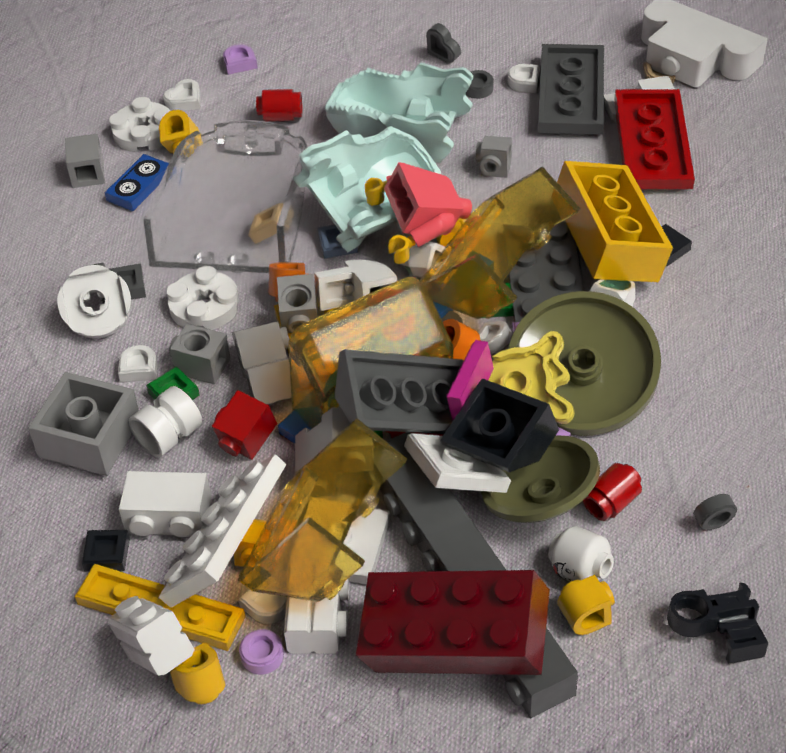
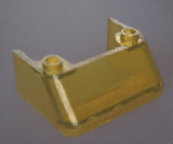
[416,166,581,319]
[288,276,453,429]
[238,418,407,602]

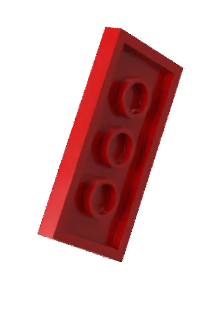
[614,89,695,189]

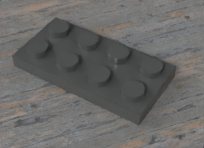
[538,44,604,135]
[503,222,584,322]

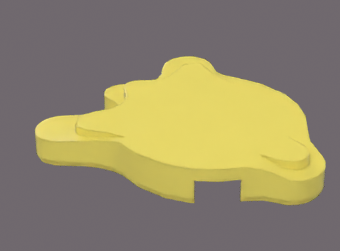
[488,331,575,424]

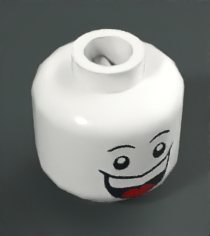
[548,526,614,581]

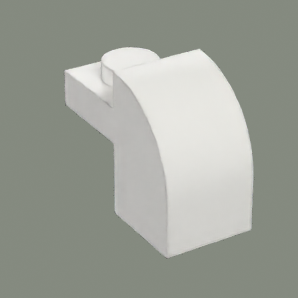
[314,260,398,312]

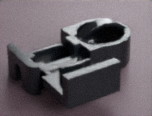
[667,582,768,664]

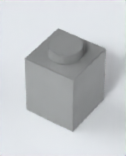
[65,134,105,188]

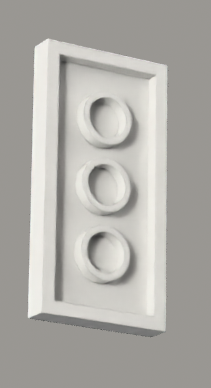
[159,454,286,608]

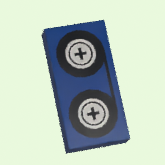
[104,154,172,211]

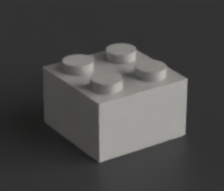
[28,372,139,476]

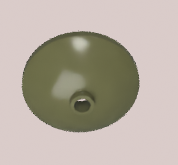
[481,435,600,523]

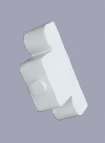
[641,0,768,88]

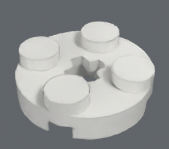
[109,97,171,152]
[57,265,132,338]
[167,266,239,330]

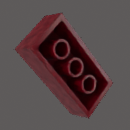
[356,570,550,675]

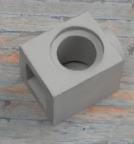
[277,274,319,334]
[169,323,231,384]

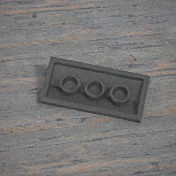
[335,349,464,434]

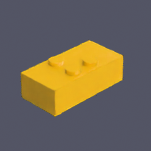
[553,161,673,282]

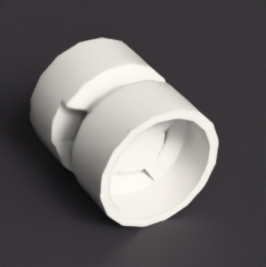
[128,386,202,458]

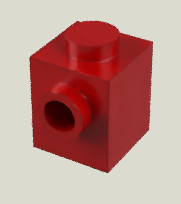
[212,390,278,460]

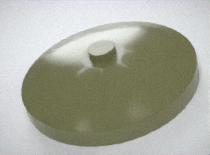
[508,291,661,436]

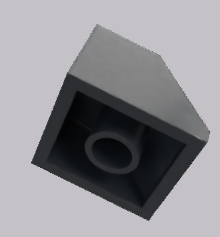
[440,378,559,472]

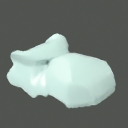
[325,62,473,163]
[293,126,441,253]

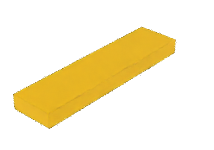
[75,564,245,651]

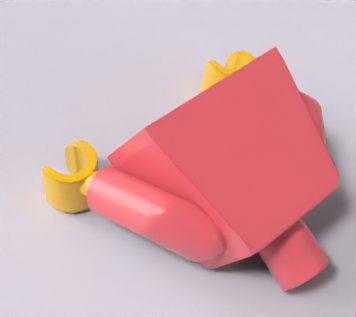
[365,162,472,264]

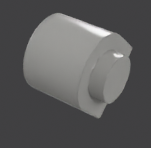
[476,136,512,177]

